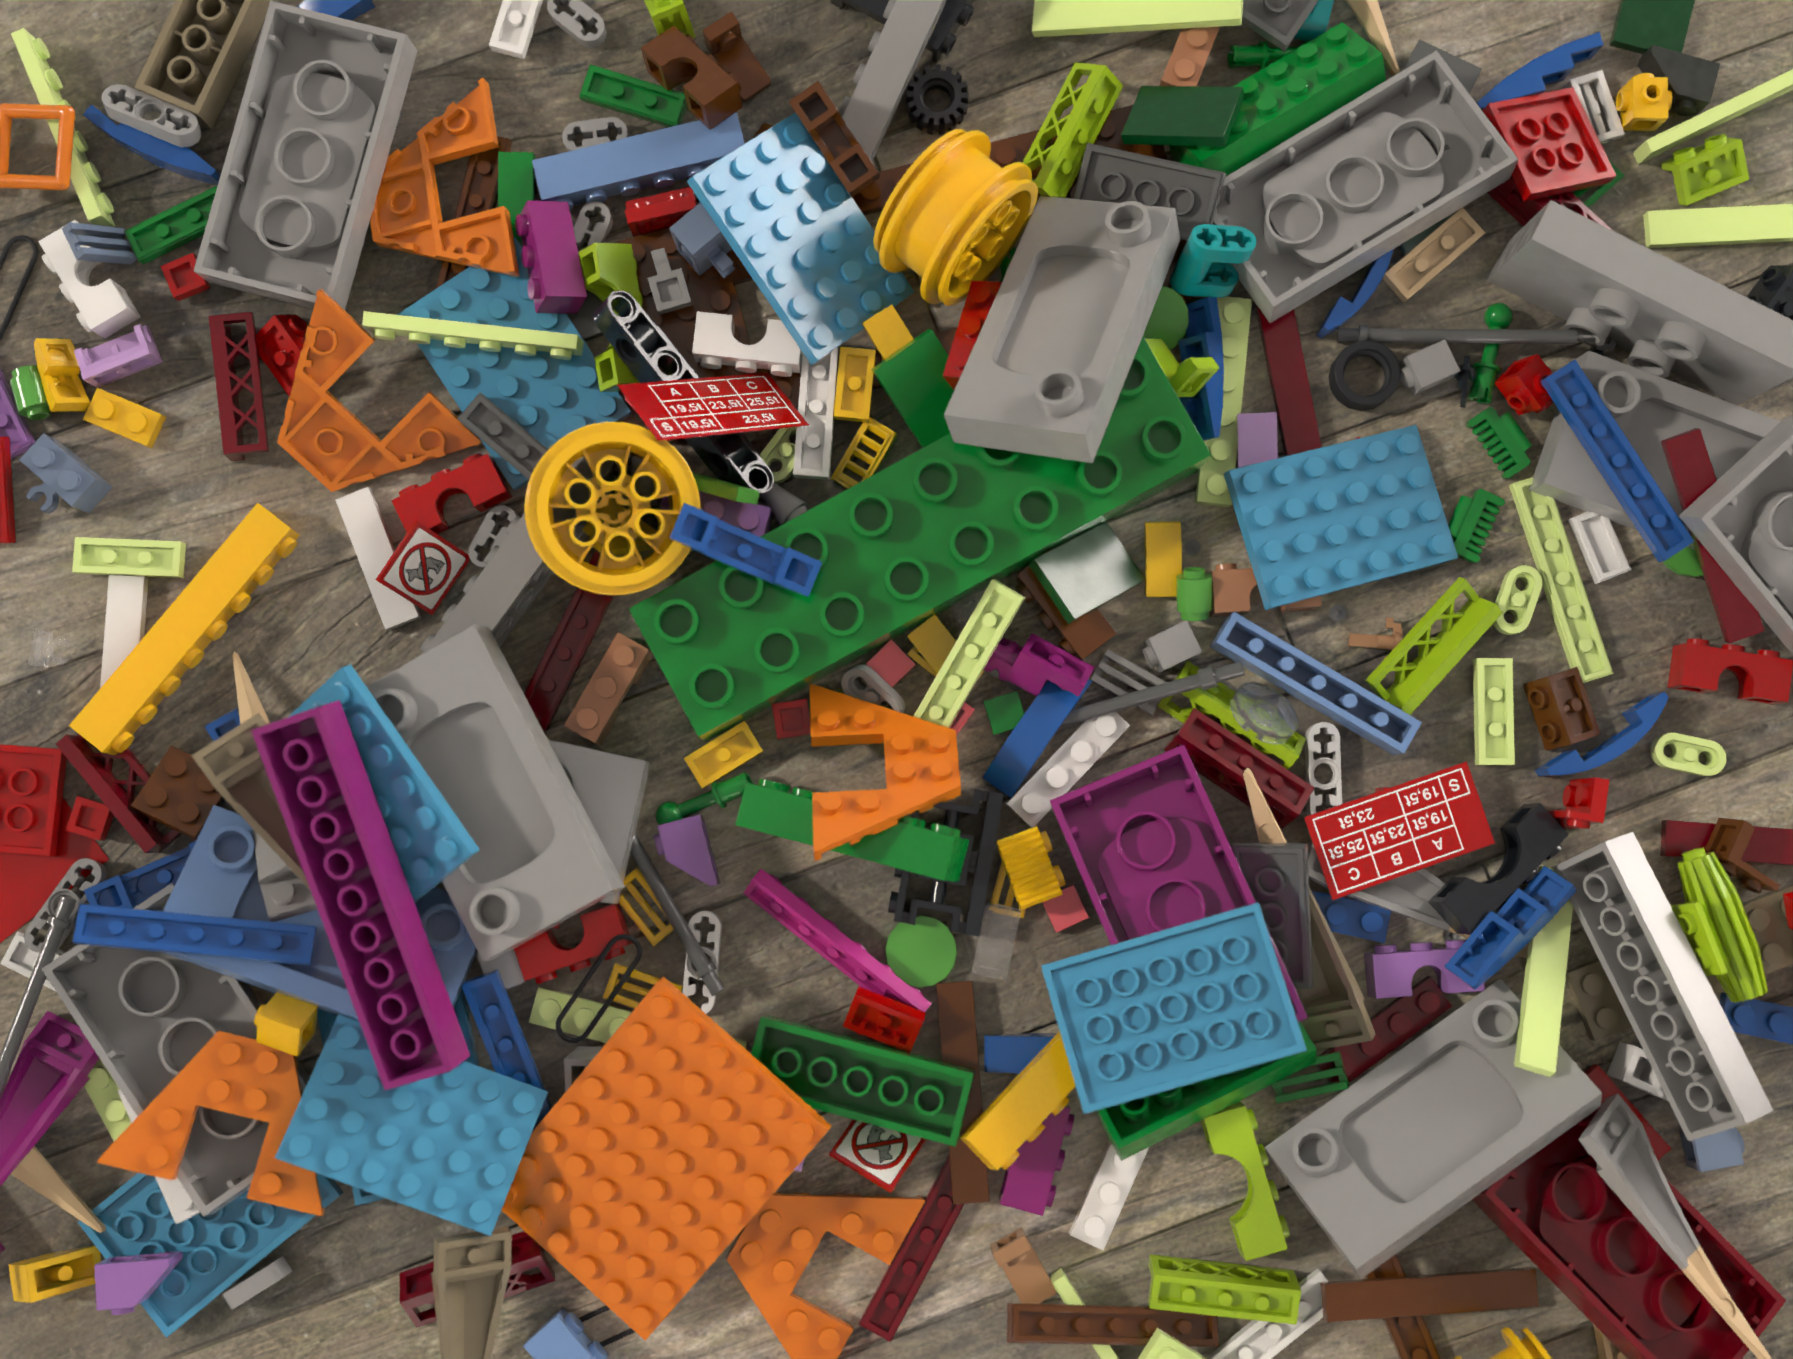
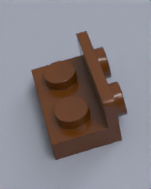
[1523,667,1601,751]

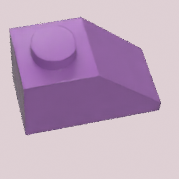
[654,814,721,886]
[94,1251,183,1315]

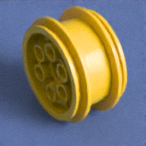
[873,129,1038,306]
[524,422,701,595]

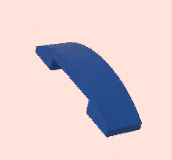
[1315,249,1394,339]
[669,503,822,597]
[982,679,1092,798]
[1534,691,1669,776]
[84,841,196,909]

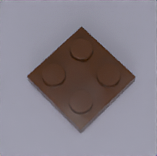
[131,745,225,841]

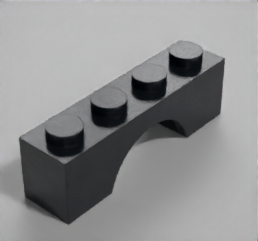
[1428,803,1569,934]

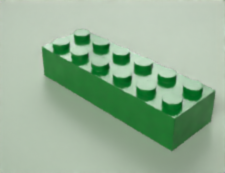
[1169,22,1386,177]
[735,778,969,882]
[751,1015,976,1147]
[1095,1023,1317,1161]

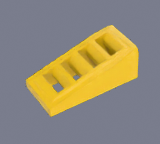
[831,416,897,489]

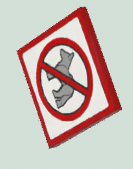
[375,520,470,615]
[829,1119,927,1193]

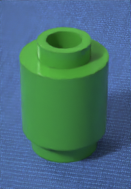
[10,365,51,421]
[1176,567,1213,621]

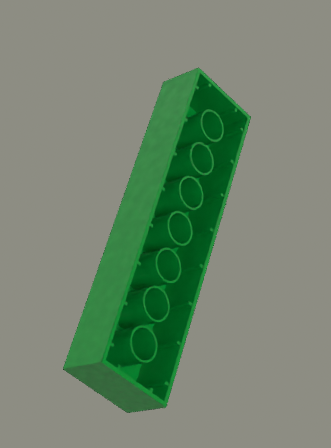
[629,336,1211,742]

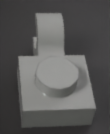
[648,248,693,315]

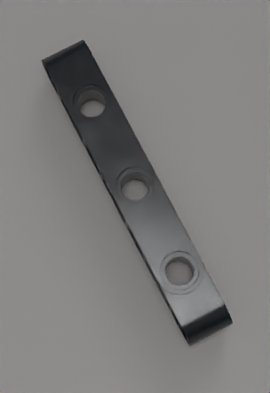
[594,290,774,497]

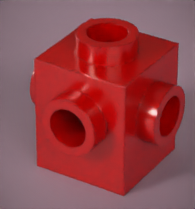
[1494,354,1553,415]

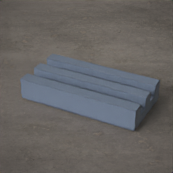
[62,222,137,265]

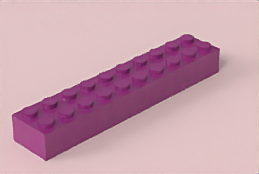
[251,700,471,1090]

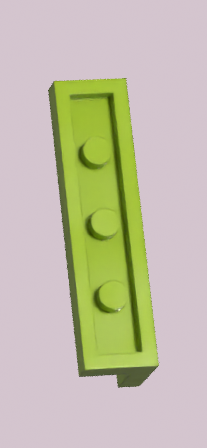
[1023,62,1123,198]
[1365,577,1503,715]
[1157,660,1306,770]
[1148,1254,1301,1325]

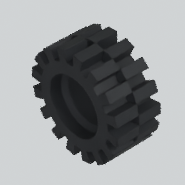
[906,64,969,135]

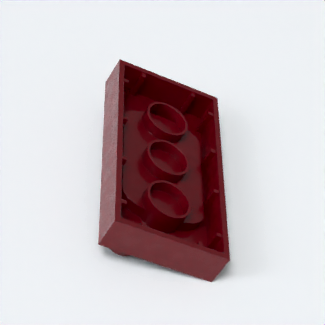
[1472,1110,1787,1359]

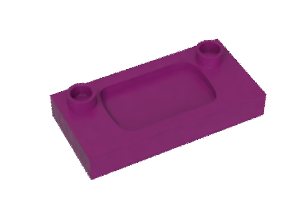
[1050,744,1308,1023]

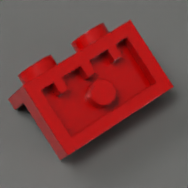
[625,187,697,237]
[256,314,308,397]
[1548,777,1610,830]
[842,986,926,1053]

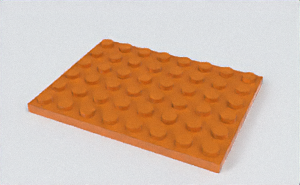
[501,976,832,1340]

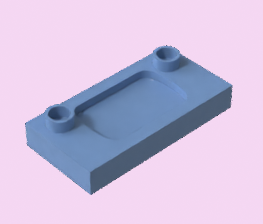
[162,805,478,1021]

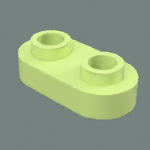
[759,427,797,484]
[1493,565,1542,635]
[1650,733,1726,776]

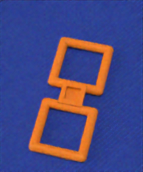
[0,103,75,191]

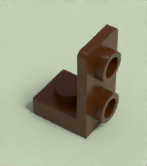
[702,11,771,102]
[1705,818,1780,893]

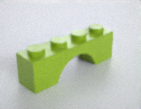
[578,242,643,392]
[1200,1101,1290,1261]

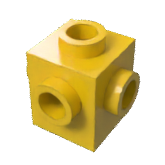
[1616,73,1672,131]

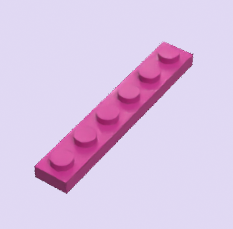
[743,869,931,1012]

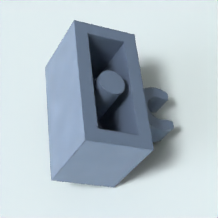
[669,202,735,278]
[19,433,113,514]

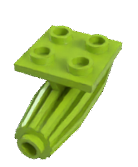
[1670,847,1768,1002]

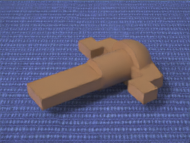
[1348,617,1404,659]

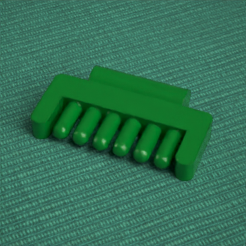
[1466,407,1533,480]
[1448,489,1505,563]

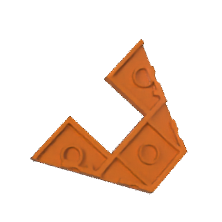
[370,78,520,277]
[277,288,482,492]
[809,684,961,861]
[97,1031,325,1216]
[726,1192,925,1359]

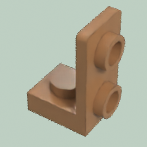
[990,1227,1056,1304]

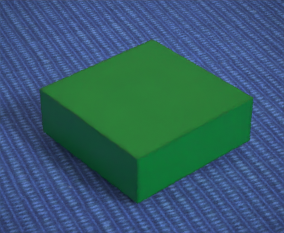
[983,691,1024,736]

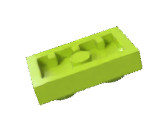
[1661,134,1749,206]

